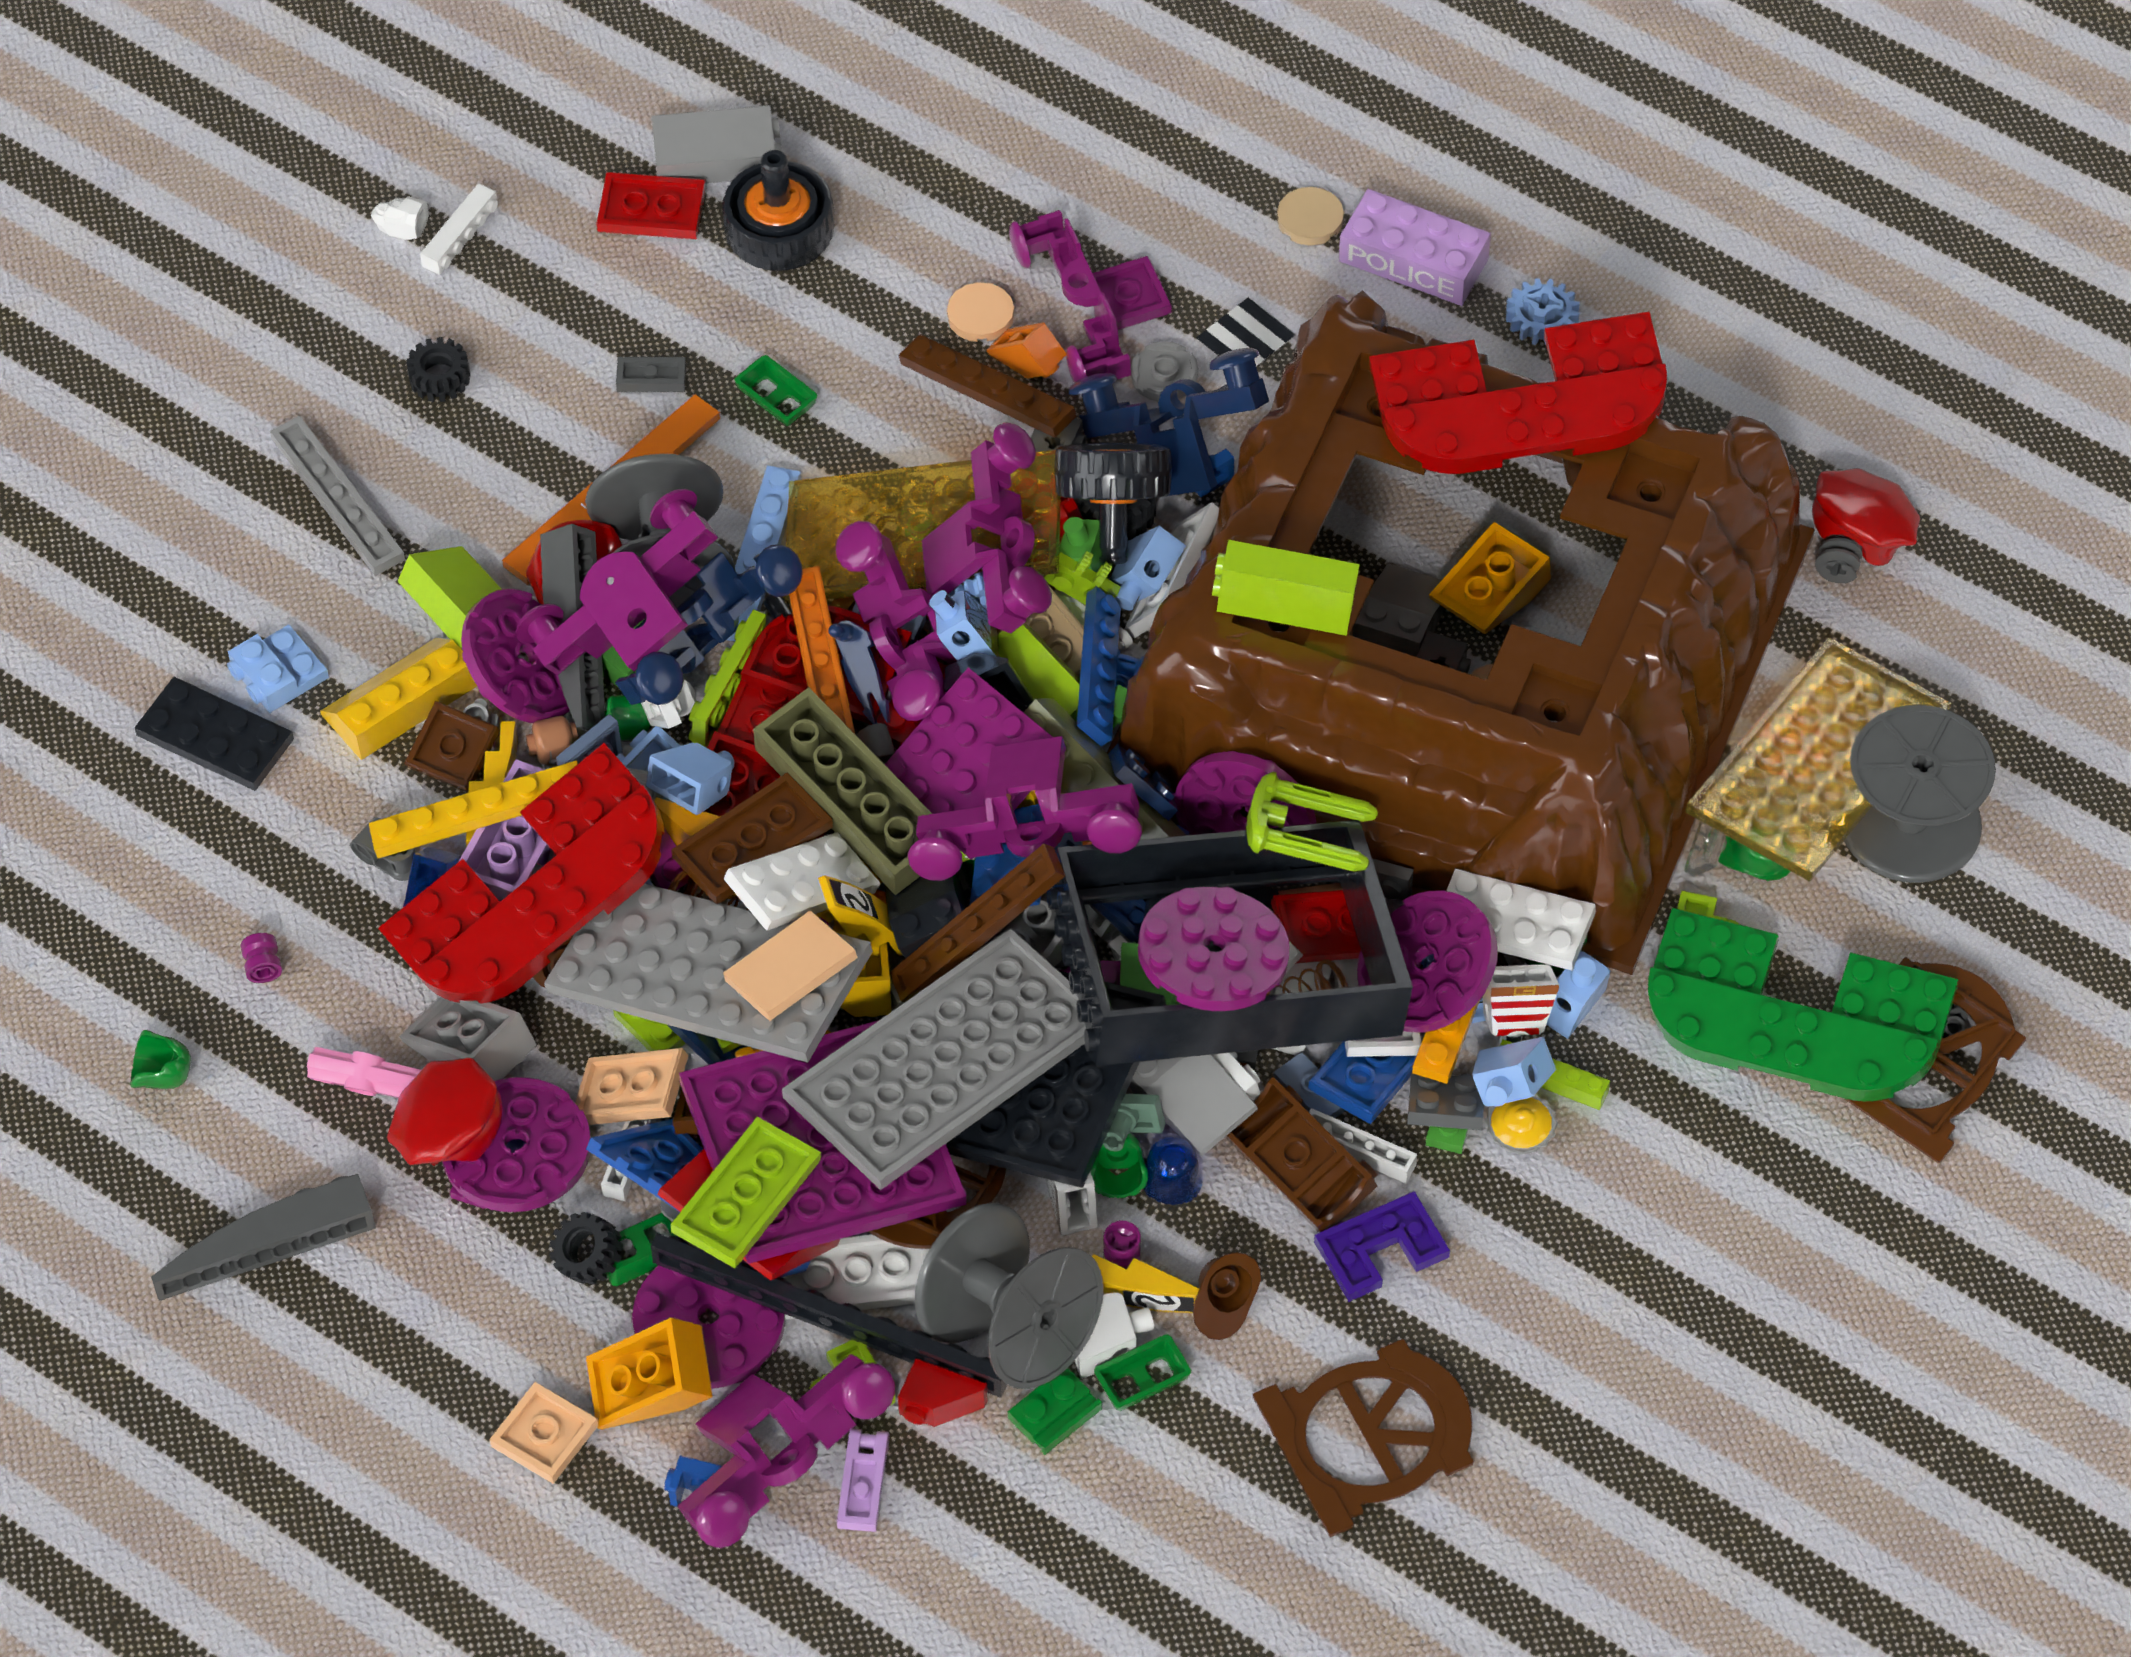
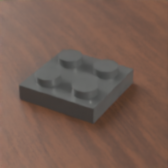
[1407,1072,1484,1130]

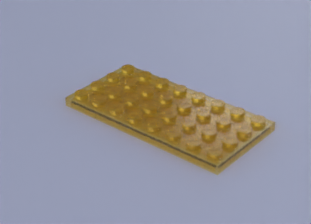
[784,450,1061,604]
[1685,637,1952,882]

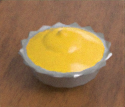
[1484,1093,1558,1154]

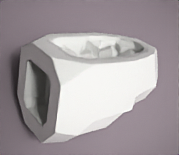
[371,196,429,240]

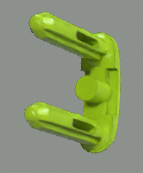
[1246,771,1378,872]

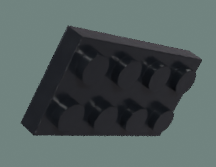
[134,676,294,791]

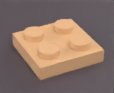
[489,1382,598,1484]

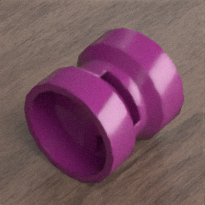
[240,933,282,983]
[1103,1220,1141,1269]

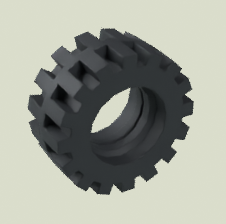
[549,1212,623,1285]

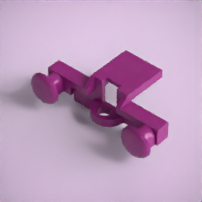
[1009,210,1171,383]
[922,422,1052,634]
[835,521,957,721]
[908,736,1142,881]
[677,1354,895,1548]

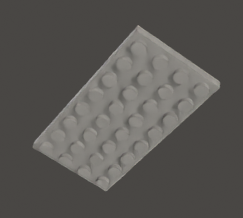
[544,884,873,1062]
[782,928,1086,1190]

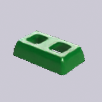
[734,355,817,426]
[606,1212,684,1286]
[1094,1334,1191,1411]

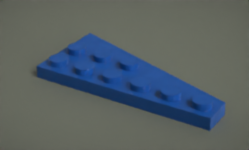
[586,1119,811,1277]

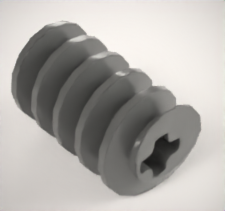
[1815,535,1863,583]

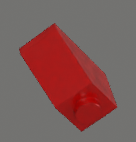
[898,1359,988,1427]

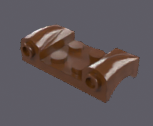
[1225,1077,1378,1233]

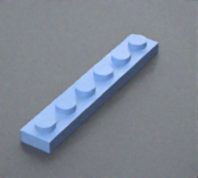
[727,465,801,642]

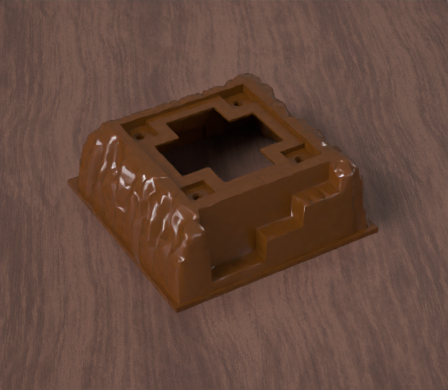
[1107,290,1815,975]

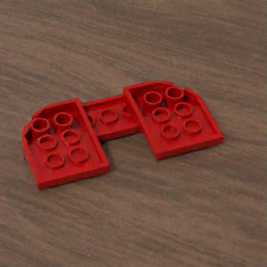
[1369,311,1667,474]
[704,606,912,839]
[378,743,665,1004]

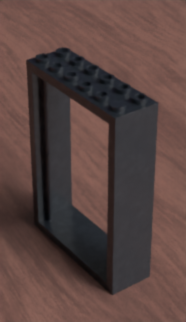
[1047,820,1413,1066]

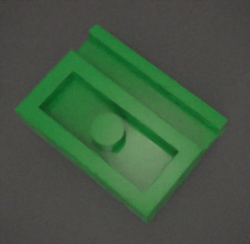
[1007,1368,1102,1455]

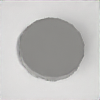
[1131,341,1199,401]

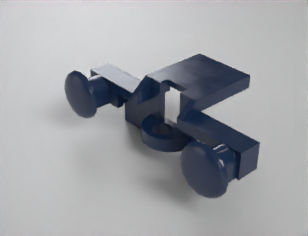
[1069,348,1269,497]
[615,544,803,705]

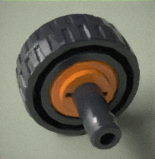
[722,150,834,271]
[1055,443,1172,564]

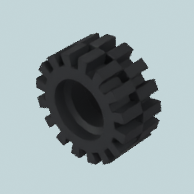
[406,337,470,402]

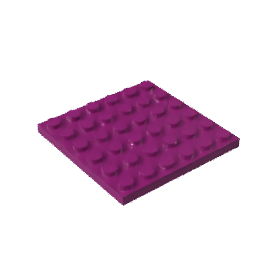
[679,1021,967,1264]

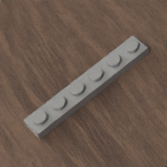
[270,415,405,576]

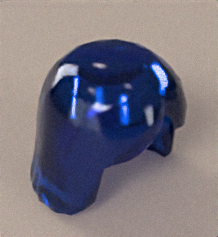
[1144,1136,1203,1205]

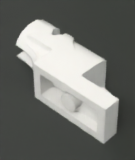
[641,680,696,729]

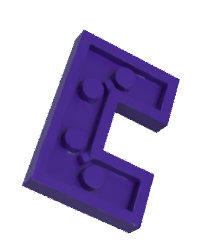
[1314,1191,1450,1302]

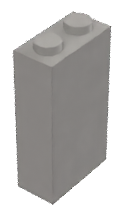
[652,105,782,184]

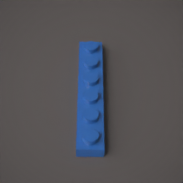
[1077,586,1121,747]

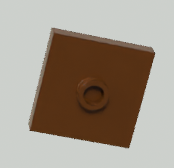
[404,701,500,793]

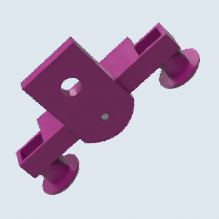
[516,489,719,676]

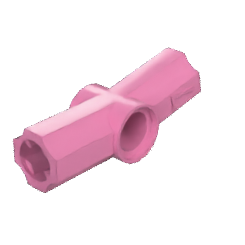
[307,1047,421,1098]

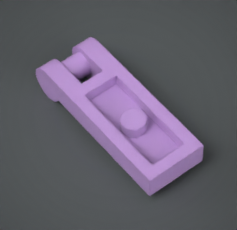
[837,1429,889,1532]

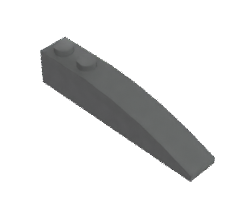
[540,524,605,731]
[151,1174,376,1301]

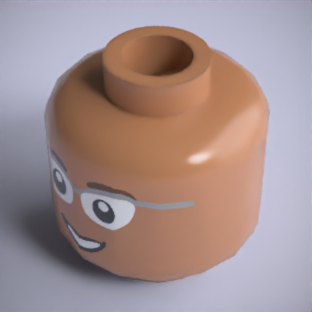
[526,716,579,766]

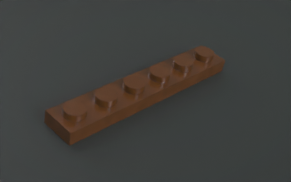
[898,334,1077,438]
[889,843,1065,1003]

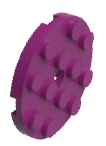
[461,589,570,723]
[1174,751,1316,835]
[1138,887,1290,1011]
[1357,891,1498,1033]
[442,1077,591,1212]
[632,1248,785,1389]

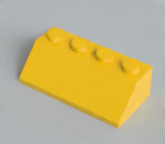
[320,638,477,760]

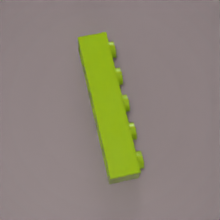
[1499,1039,1610,1111]

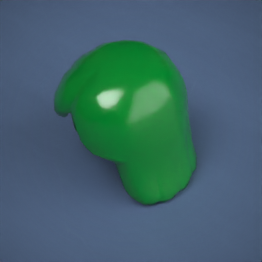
[605,695,651,742]
[130,1030,191,1089]
[1090,1132,1149,1198]

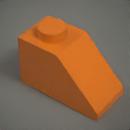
[986,322,1067,379]

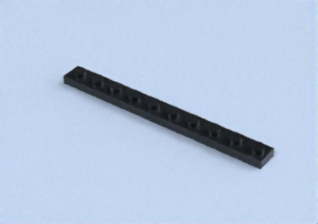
[651,1233,1007,1398]

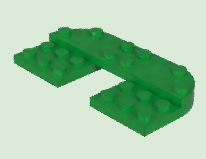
[1648,908,1958,1101]

